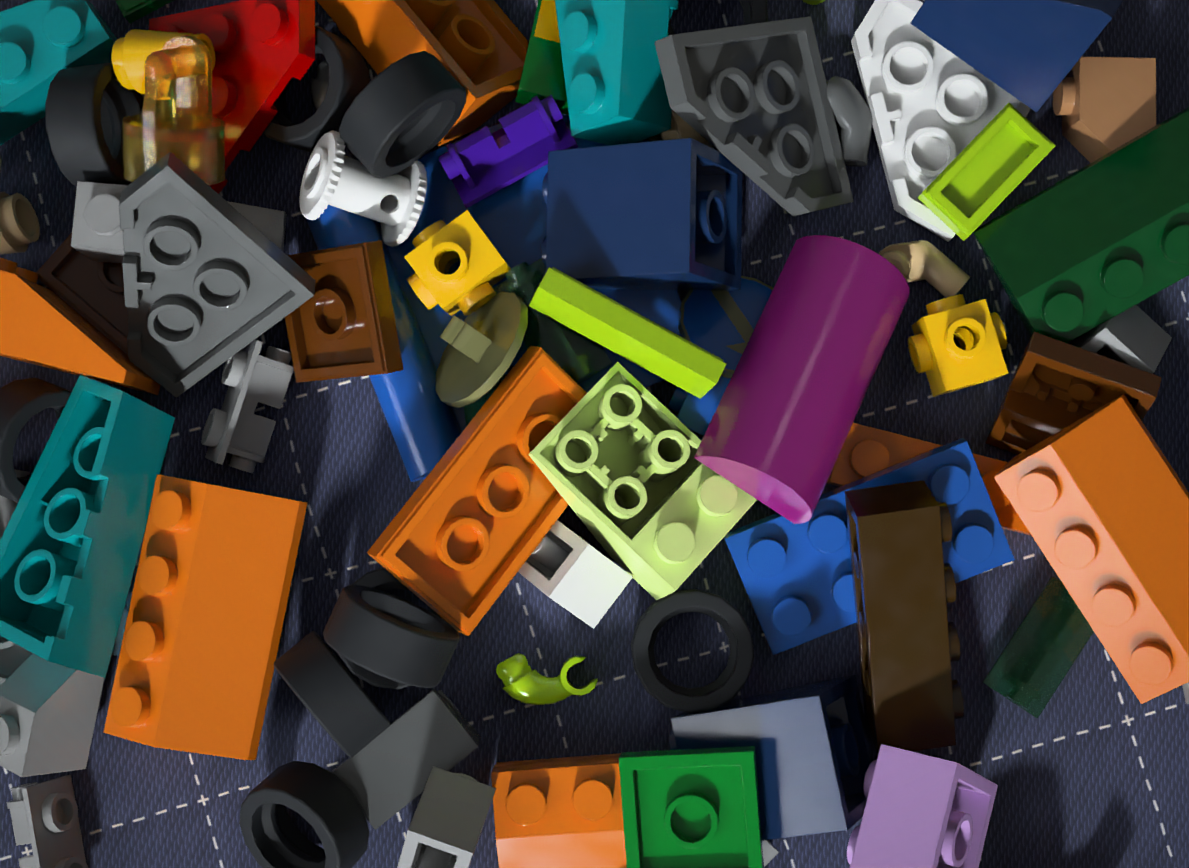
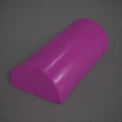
[694,235,910,524]

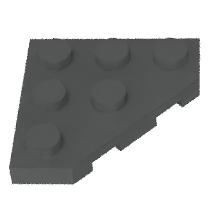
[655,16,854,217]
[119,152,316,398]

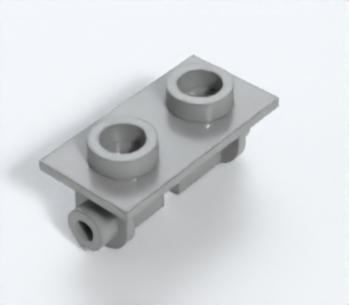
[201,340,294,473]
[6,775,88,868]

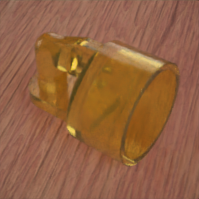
[122,35,225,185]

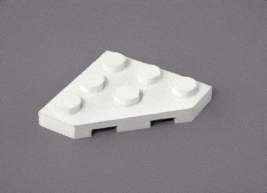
[851,0,1031,242]

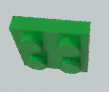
[619,746,764,868]

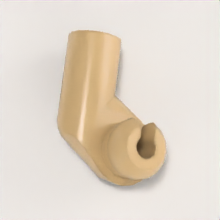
[879,240,970,298]

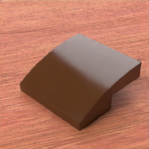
[986,332,1162,455]

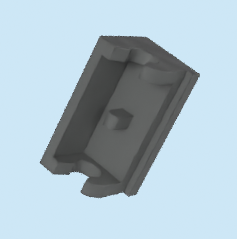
[331,688,481,830]

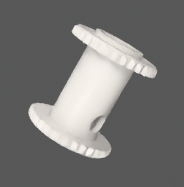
[299,131,427,247]

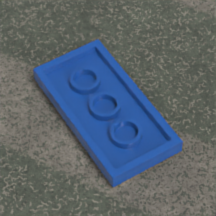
[724,438,1015,655]

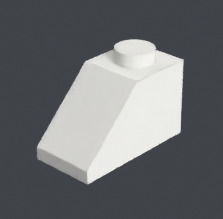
[518,520,633,629]

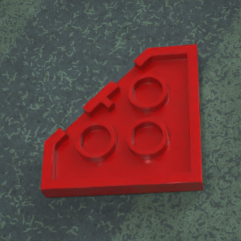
[148,0,315,194]

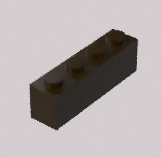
[845,480,964,754]

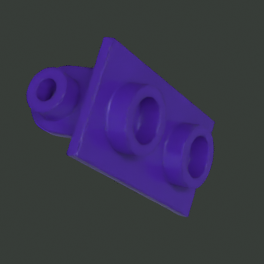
[438,95,579,209]

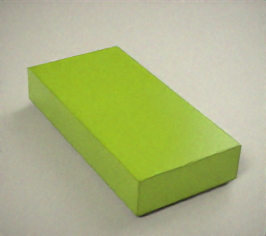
[918,103,1056,241]

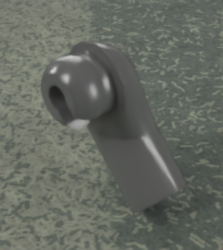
[826,76,872,167]

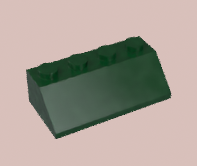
[973,107,1189,343]

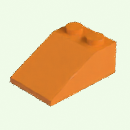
[0,258,161,395]
[491,753,627,868]

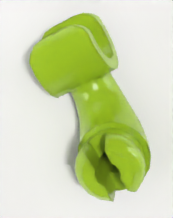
[496,653,598,705]

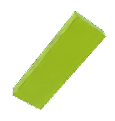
[529,267,726,399]

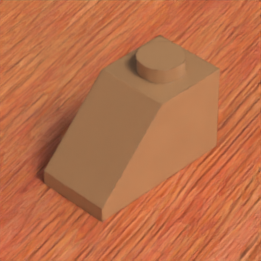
[1053,57,1156,163]

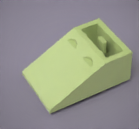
[528,361,757,600]

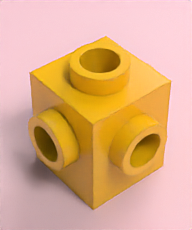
[404,210,513,316]
[908,294,1008,397]

